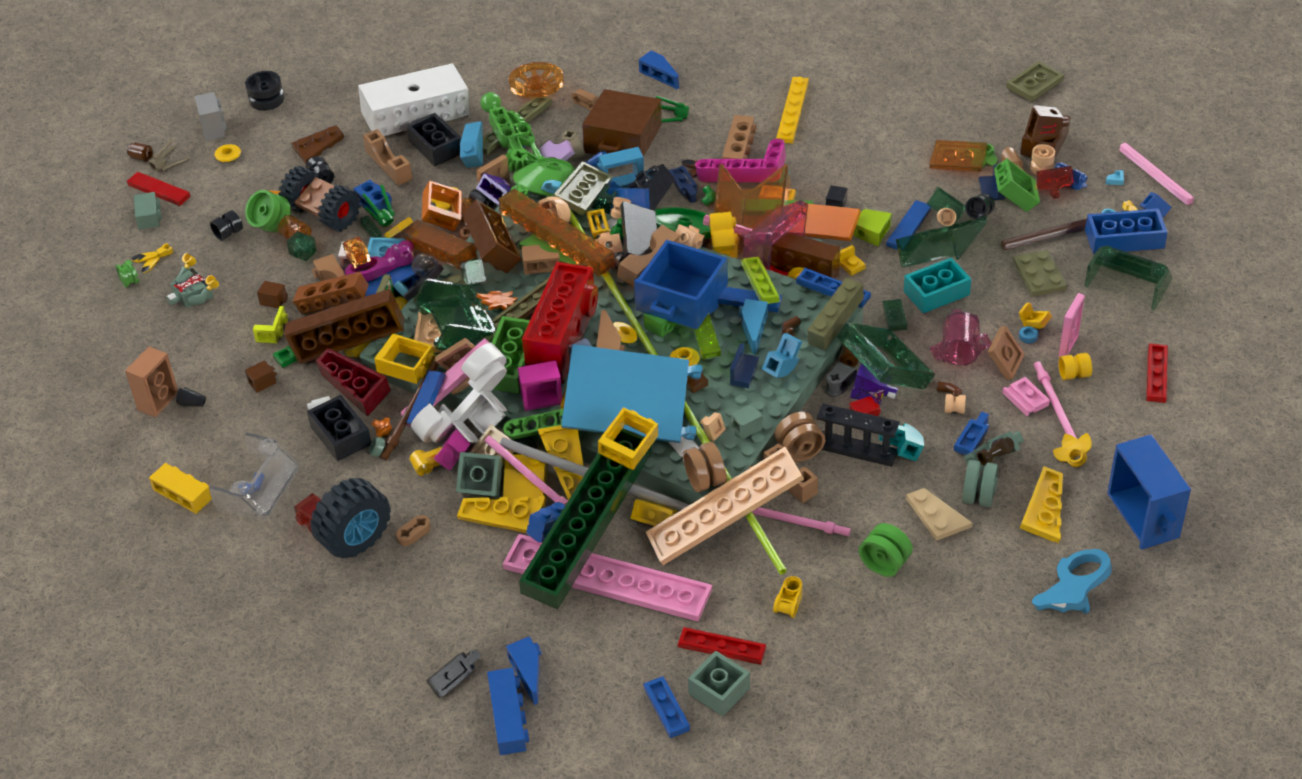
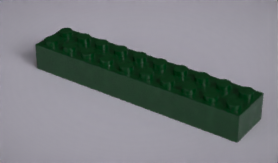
[519,428,652,610]

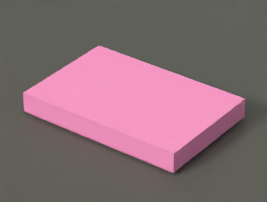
[1059,293,1085,357]

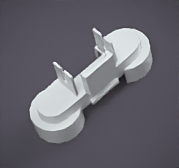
[411,343,508,445]

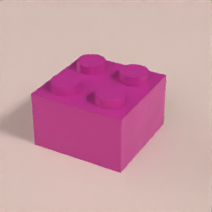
[517,361,563,411]

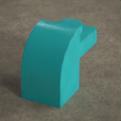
[878,423,924,461]

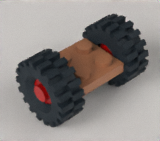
[278,166,361,232]

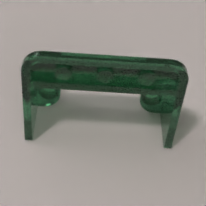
[414,278,495,351]

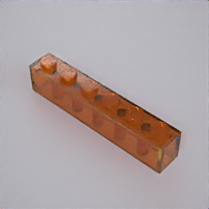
[401,220,478,270]

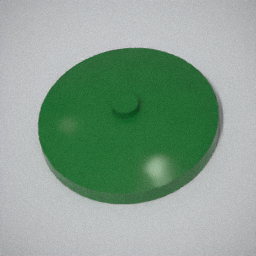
[654,207,711,239]

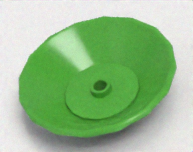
[512,158,575,197]

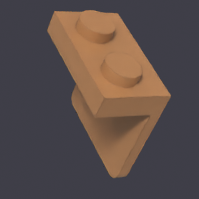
[435,338,475,395]

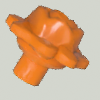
[371,417,392,438]

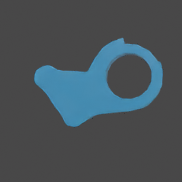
[1032,549,1112,614]

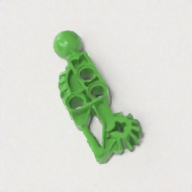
[480,92,545,173]

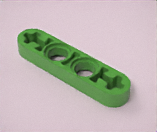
[503,409,564,439]

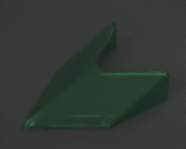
[896,216,988,267]

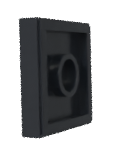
[403,264,444,301]

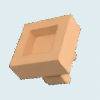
[700,412,726,441]

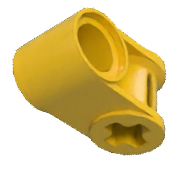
[773,576,802,618]

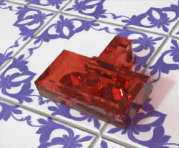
[1037,166,1073,199]

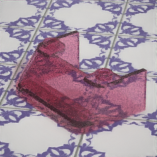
[743,200,808,270]

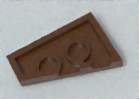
[291,125,344,164]

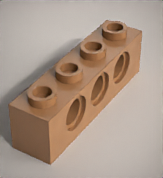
[722,115,757,159]

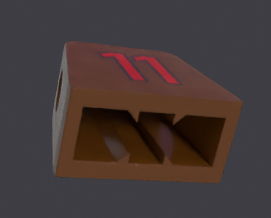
[1025,106,1069,143]

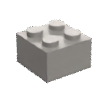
[195,92,227,141]

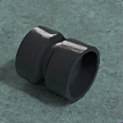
[305,156,335,184]
[965,193,995,219]
[210,210,243,241]

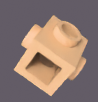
[675,224,704,249]
[594,232,623,259]

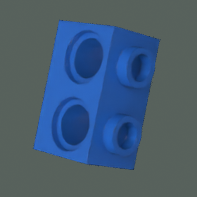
[353,180,392,214]

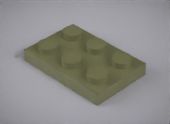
[1006,61,1064,102]
[1013,250,1067,297]

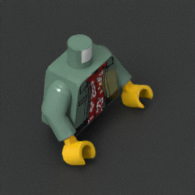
[166,253,219,308]

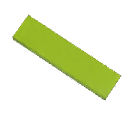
[741,257,780,304]

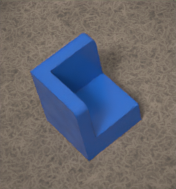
[1139,192,1172,218]

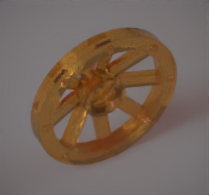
[508,62,564,98]

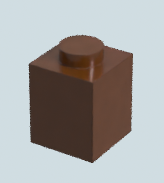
[257,281,288,309]
[245,360,277,393]

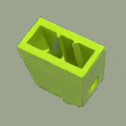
[854,209,892,247]

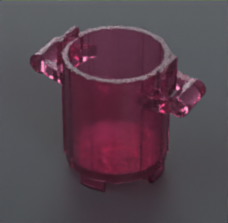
[930,309,992,366]

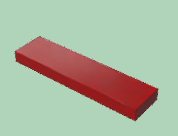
[127,172,191,206]
[1146,343,1168,403]
[678,627,766,665]

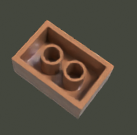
[125,346,178,417]

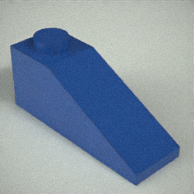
[639,50,679,89]
[506,636,542,705]

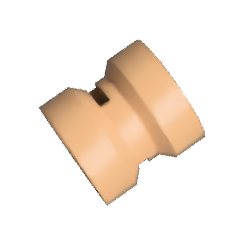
[610,197,631,219]
[937,208,957,226]
[945,394,966,414]

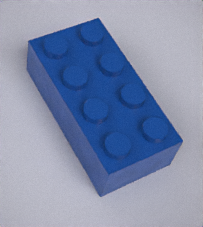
[1085,209,1168,254]

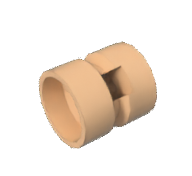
[1030,144,1055,177]

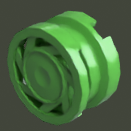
[115,260,140,288]

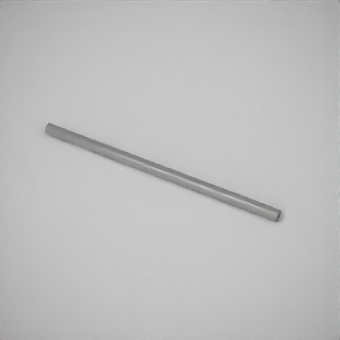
[500,437,689,511]

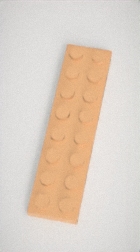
[646,447,804,565]

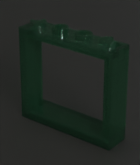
[837,322,935,389]

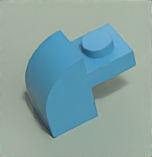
[762,333,802,378]

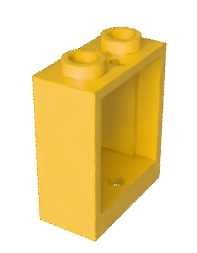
[374,334,436,384]
[598,407,658,470]

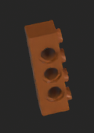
[292,272,369,314]

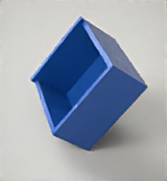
[634,240,728,329]
[1107,434,1191,550]

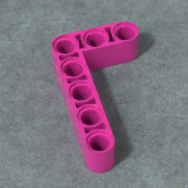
[695,139,786,182]

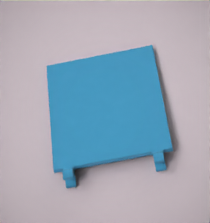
[561,344,702,443]

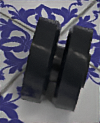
[245,71,285,111]

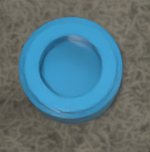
[1019,326,1038,344]

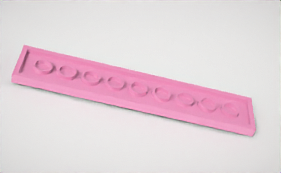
[503,534,712,622]

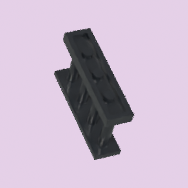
[817,403,900,467]

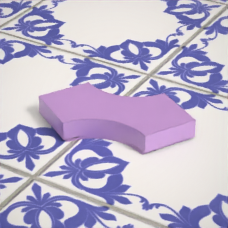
[539,140,575,161]

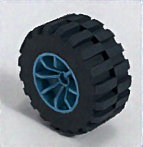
[311,478,391,558]

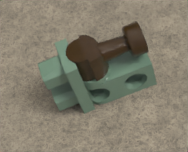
[963,431,1024,471]

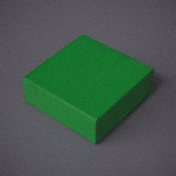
[273,346,298,368]

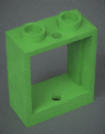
[994,158,1040,212]

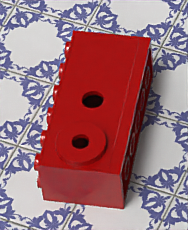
[522,262,598,384]

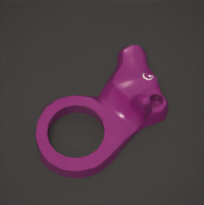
[345,240,414,282]

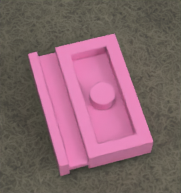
[1003,377,1050,416]

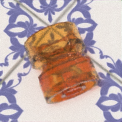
[278,215,312,245]

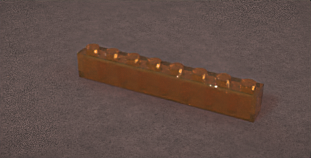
[499,189,615,277]

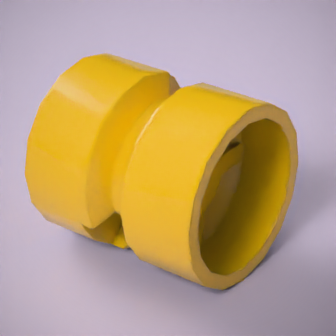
[1058,353,1092,380]

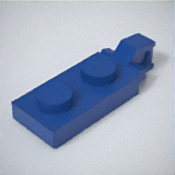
[953,412,989,455]

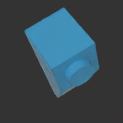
[460,121,483,168]
[739,299,768,354]

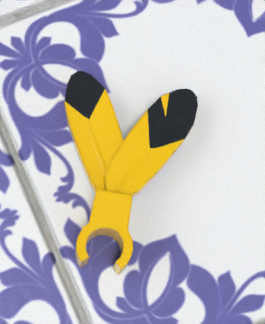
[131,243,174,273]

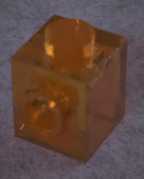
[342,236,371,268]

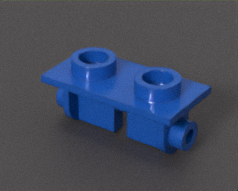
[1050,162,1088,190]

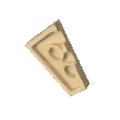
[906,488,972,541]

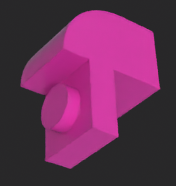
[434,428,470,471]

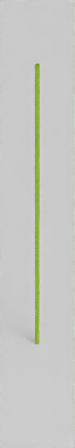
[569,208,787,575]

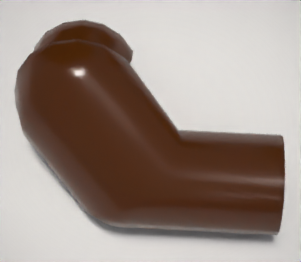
[782,316,801,337]
[937,381,962,397]

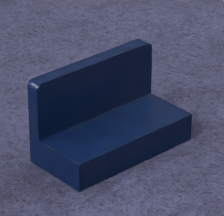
[978,165,1005,200]
[730,343,759,389]

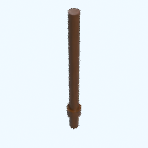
[380,360,439,461]

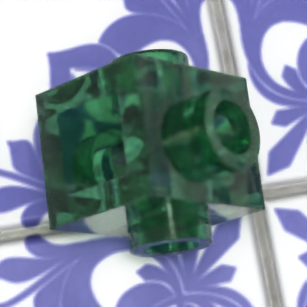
[286,231,317,261]

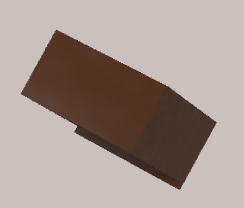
[582,89,662,157]

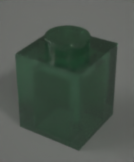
[460,258,486,287]

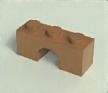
[764,444,818,503]

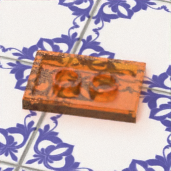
[929,140,987,172]

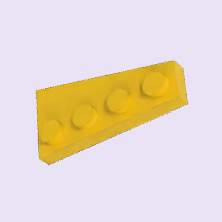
[538,425,584,501]
[1020,466,1063,543]
[457,496,546,533]

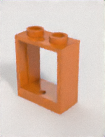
[422,180,462,231]

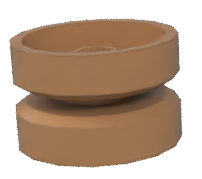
[774,412,825,463]
[683,442,726,492]

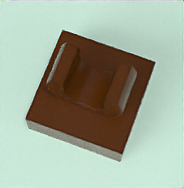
[686,372,708,394]

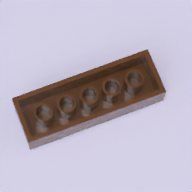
[284,289,405,364]

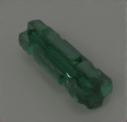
[360,215,382,238]

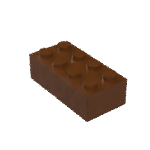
[462,199,522,274]
[764,229,840,279]

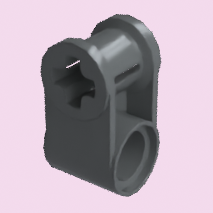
[826,362,857,397]

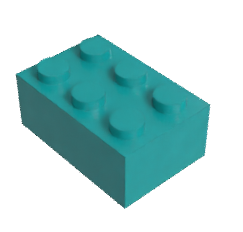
[903,257,972,314]

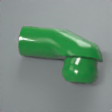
[702,185,717,206]

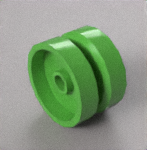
[245,190,291,233]
[858,523,913,577]

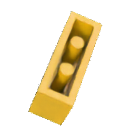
[149,463,212,514]

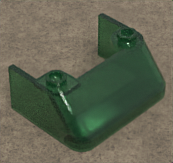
[1084,246,1172,310]

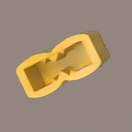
[709,212,738,252]

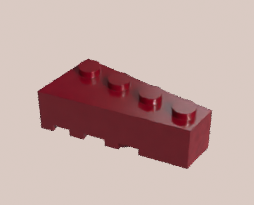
[316,348,391,416]

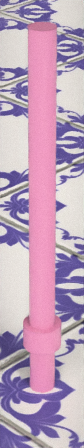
[1034,361,1077,438]
[484,435,568,505]
[752,507,851,536]

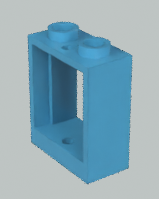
[597,147,644,188]

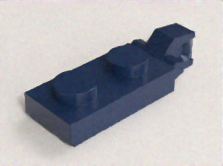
[669,166,698,203]

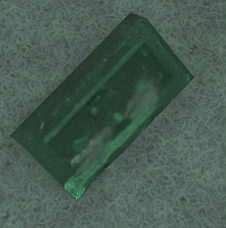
[882,299,908,331]

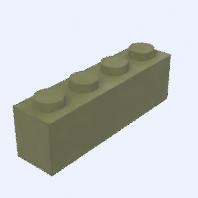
[807,277,864,351]

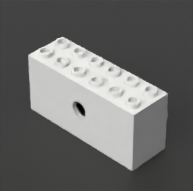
[358,63,470,136]

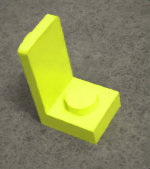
[253,306,288,343]

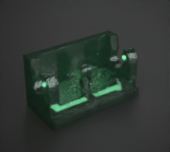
[592,183,617,214]

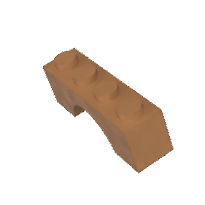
[363,129,413,186]
[617,225,680,287]

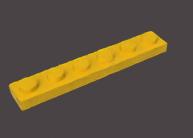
[776,77,809,144]

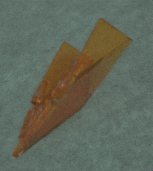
[714,164,791,255]

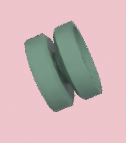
[962,459,998,508]

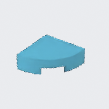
[1106,170,1124,185]
[541,180,562,194]

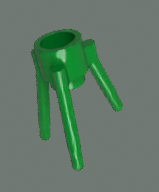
[655,96,689,123]
[362,184,395,227]

